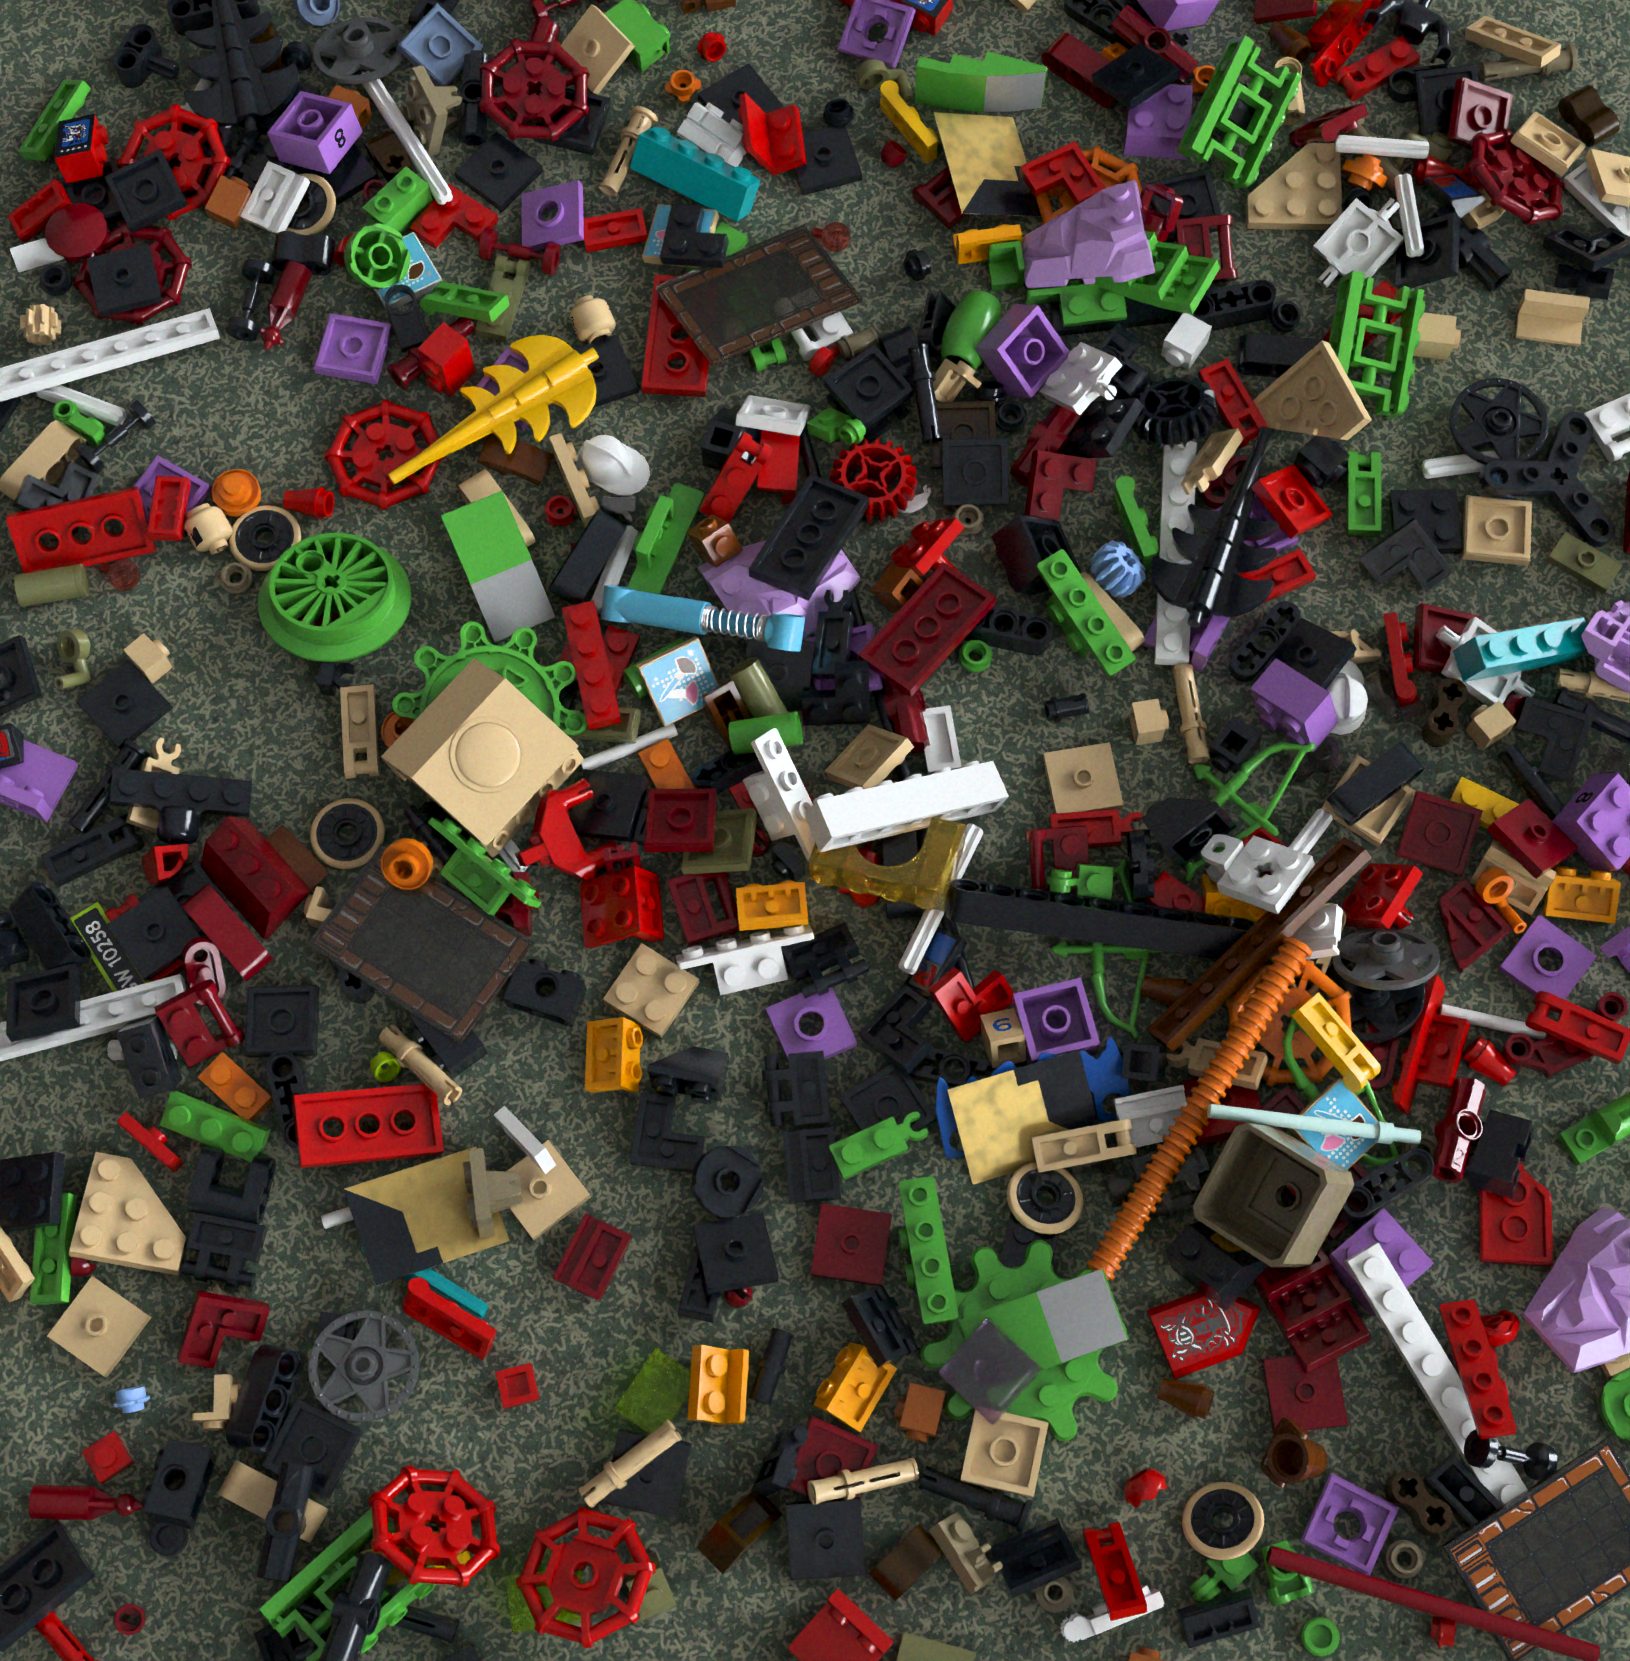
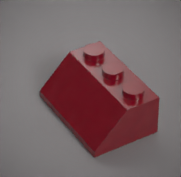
[201,816,312,940]

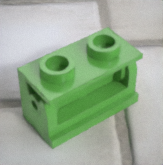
[604,0,670,72]
[362,167,433,235]

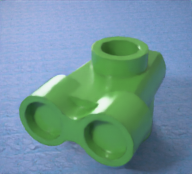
[1261,1539,1314,1606]

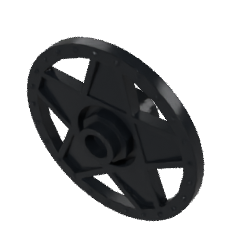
[1449,378,1549,465]
[1318,958,1425,1043]

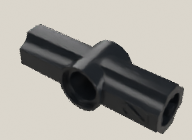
[458,50,492,146]
[1429,206,1512,291]
[257,1462,315,1583]
[319,1552,393,1661]

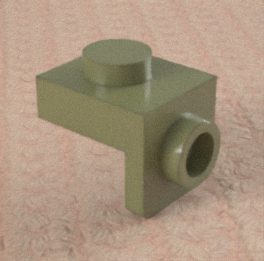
[625,1552,677,1621]

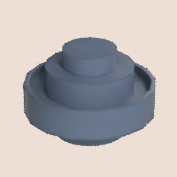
[294,0,340,27]

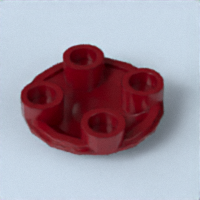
[45,203,109,263]

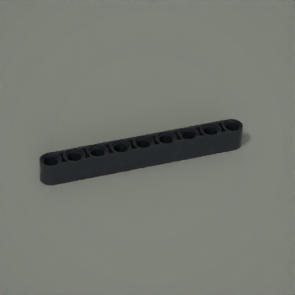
[945,879,1255,959]

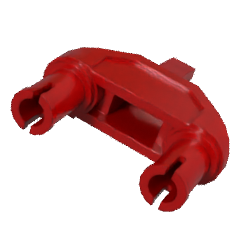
[515,778,617,881]

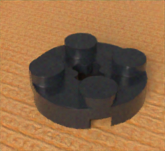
[1127,829,1155,899]
[690,1146,764,1217]

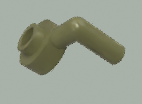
[856,59,914,103]
[1392,132,1453,170]
[54,628,91,690]

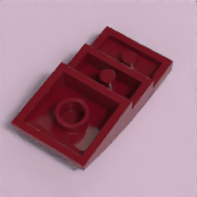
[1253,1247,1371,1373]

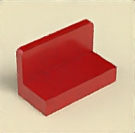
[757,430,800,504]

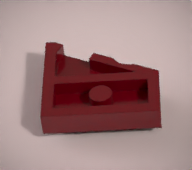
[1437,878,1512,974]

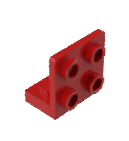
[738,93,807,176]
[580,866,664,949]
[788,1588,894,1661]

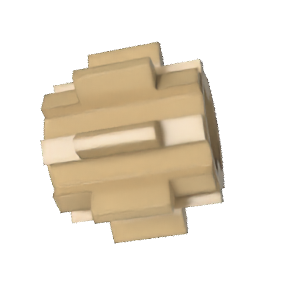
[20,304,61,346]

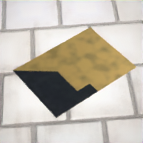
[933,112,1041,217]
[947,1050,1098,1185]
[343,1146,510,1286]

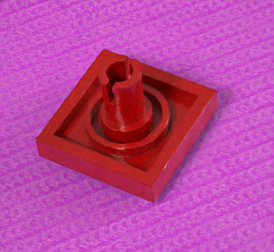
[885,518,965,576]
[1342,863,1423,929]

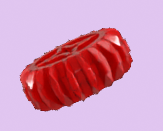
[830,436,917,524]

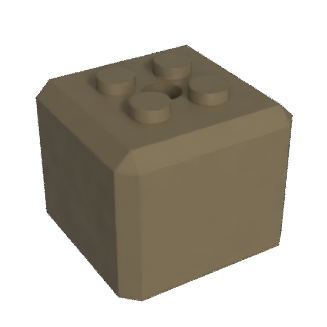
[1193,1123,1354,1267]

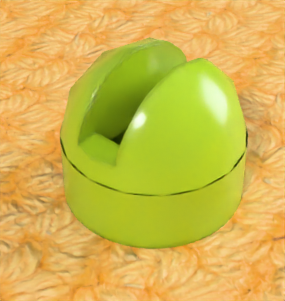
[370,1051,401,1082]

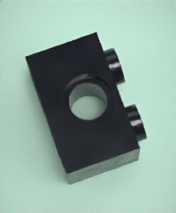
[504,959,587,1028]
[117,1015,182,1099]
[142,1439,217,1530]

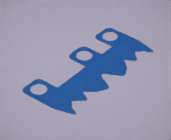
[936,1037,1130,1158]

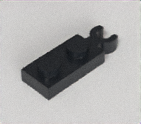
[812,590,854,679]

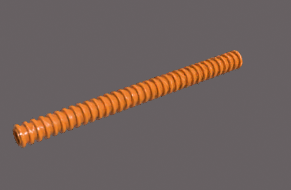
[1086,937,1312,1281]

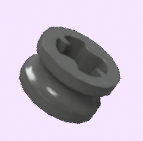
[1169,28,1193,54]

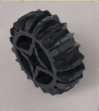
[1132,374,1218,449]

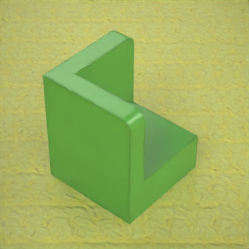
[987,241,1025,291]

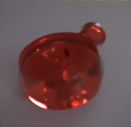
[811,222,851,252]
[99,560,140,591]

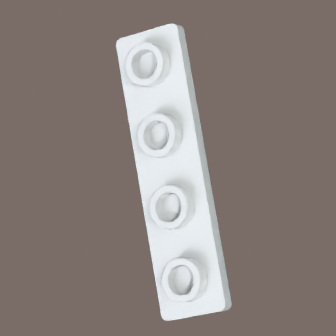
[743,728,832,864]
[676,925,814,995]

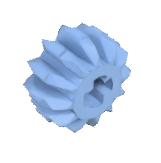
[1090,540,1146,598]

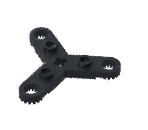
[1479,412,1615,548]

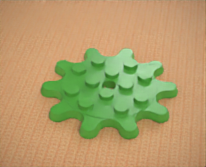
[392,622,587,736]
[920,1240,1127,1442]

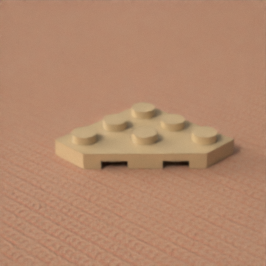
[1246,143,1343,230]
[1253,341,1372,441]
[69,1152,186,1276]

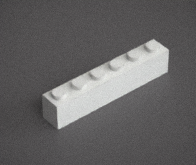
[805,761,1009,852]

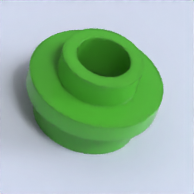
[959,640,992,672]

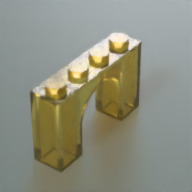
[808,795,965,911]

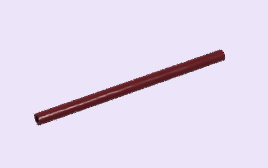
[1266,1545,1600,1661]

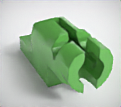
[1557,1091,1630,1166]

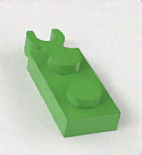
[829,1112,928,1180]

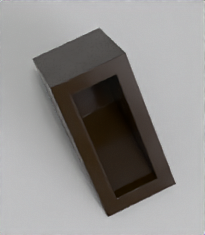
[697,1492,783,1574]

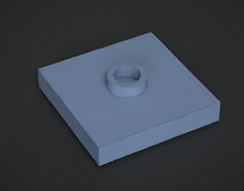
[396,3,484,86]

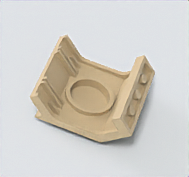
[381,658,584,859]

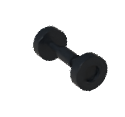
[225,259,275,342]
[75,399,156,474]
[1464,1429,1558,1482]

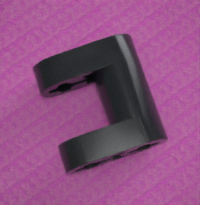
[187,1146,276,1225]

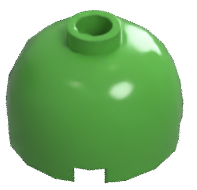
[344,223,410,289]

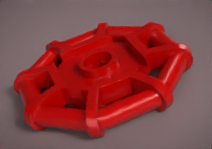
[117,104,231,221]
[324,399,446,510]
[368,1465,501,1589]
[516,1505,656,1648]

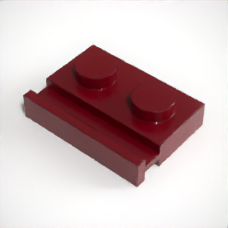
[552,1213,633,1302]

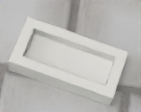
[923,705,962,775]
[494,1106,556,1174]

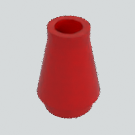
[283,487,335,520]
[1461,1036,1516,1087]

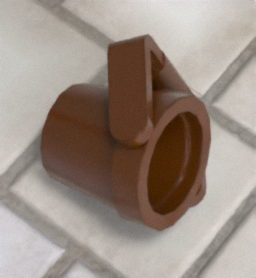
[1261,1417,1327,1488]

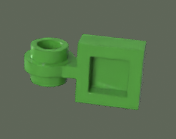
[53,400,106,448]
[807,407,866,445]
[1047,863,1114,900]
[1189,1552,1259,1602]

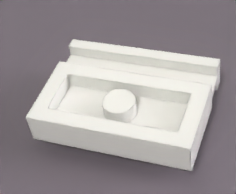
[240,161,310,234]
[1269,904,1343,960]
[1113,1085,1187,1147]

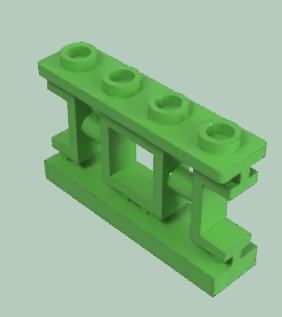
[1176,35,1302,189]
[1329,271,1425,420]
[259,1508,436,1661]

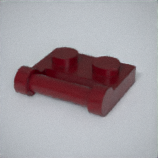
[1289,103,1368,148]
[911,166,969,229]
[1175,215,1238,282]
[1025,825,1089,894]
[667,872,741,947]
[154,979,245,1068]

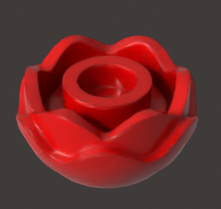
[1481,1310,1519,1347]
[1123,1468,1167,1508]

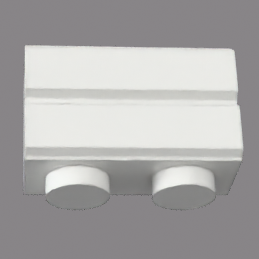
[677,102,747,167]

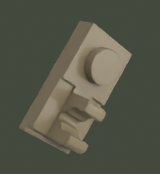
[929,1511,1003,1595]

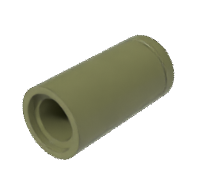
[14,563,89,607]
[728,657,788,718]

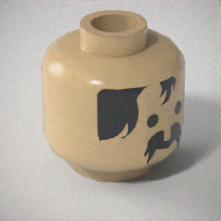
[184,503,233,555]

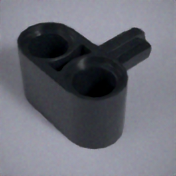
[112,24,180,88]

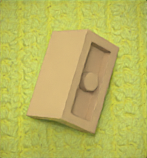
[1515,289,1590,347]

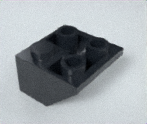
[701,407,761,480]
[647,1046,729,1104]

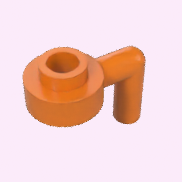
[1476,868,1527,934]

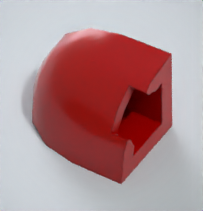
[141,844,188,885]

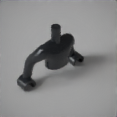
[1359,0,1454,68]

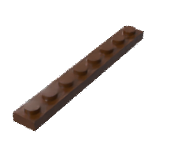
[1146,837,1371,1053]

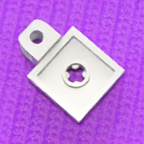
[1201,834,1315,914]

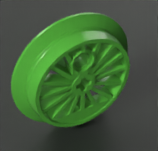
[258,533,412,662]

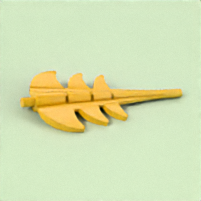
[387,335,599,485]

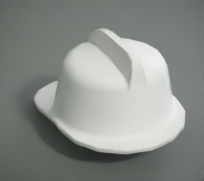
[576,435,650,495]
[1326,660,1368,735]

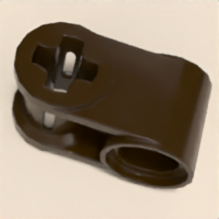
[364,129,413,183]

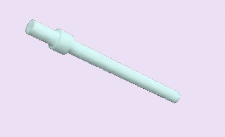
[1207,1104,1421,1144]

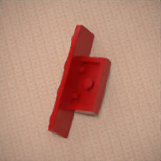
[1305,0,1386,88]
[1392,974,1470,1114]
[1439,1299,1517,1439]

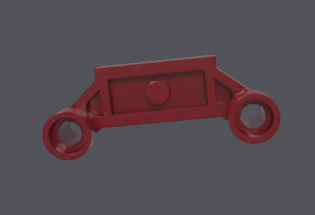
[1502,992,1628,1078]

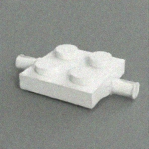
[1313,198,1404,288]
[1040,342,1122,415]
[1436,617,1535,707]

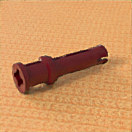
[387,317,475,390]

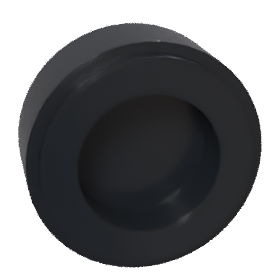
[149,1522,189,1557]

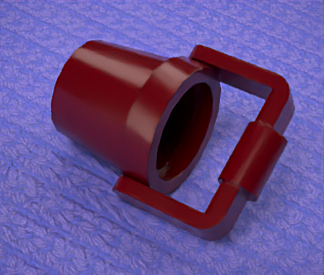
[1140,183,1183,242]

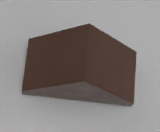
[702,679,751,750]

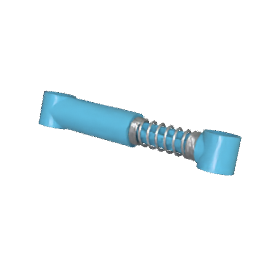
[601,585,805,651]

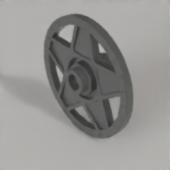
[313,17,404,84]
[1332,927,1440,991]
[309,1310,420,1422]

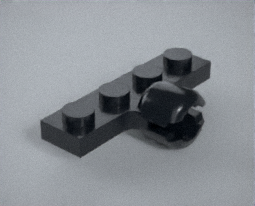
[109,768,252,845]

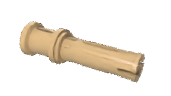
[599,106,658,197]

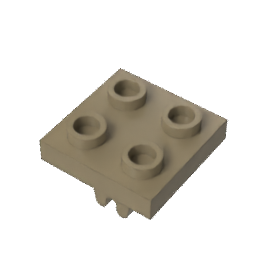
[402,65,462,156]
[463,1148,523,1238]

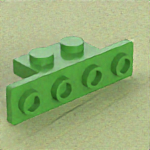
[1024,280,1127,327]
[627,483,704,594]
[1036,549,1136,677]
[428,817,542,916]
[898,1176,959,1325]

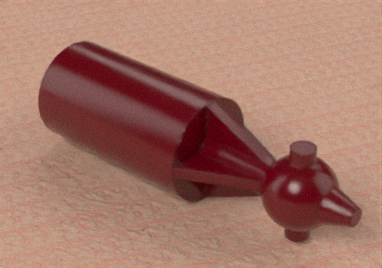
[259,261,312,351]
[29,1484,144,1521]

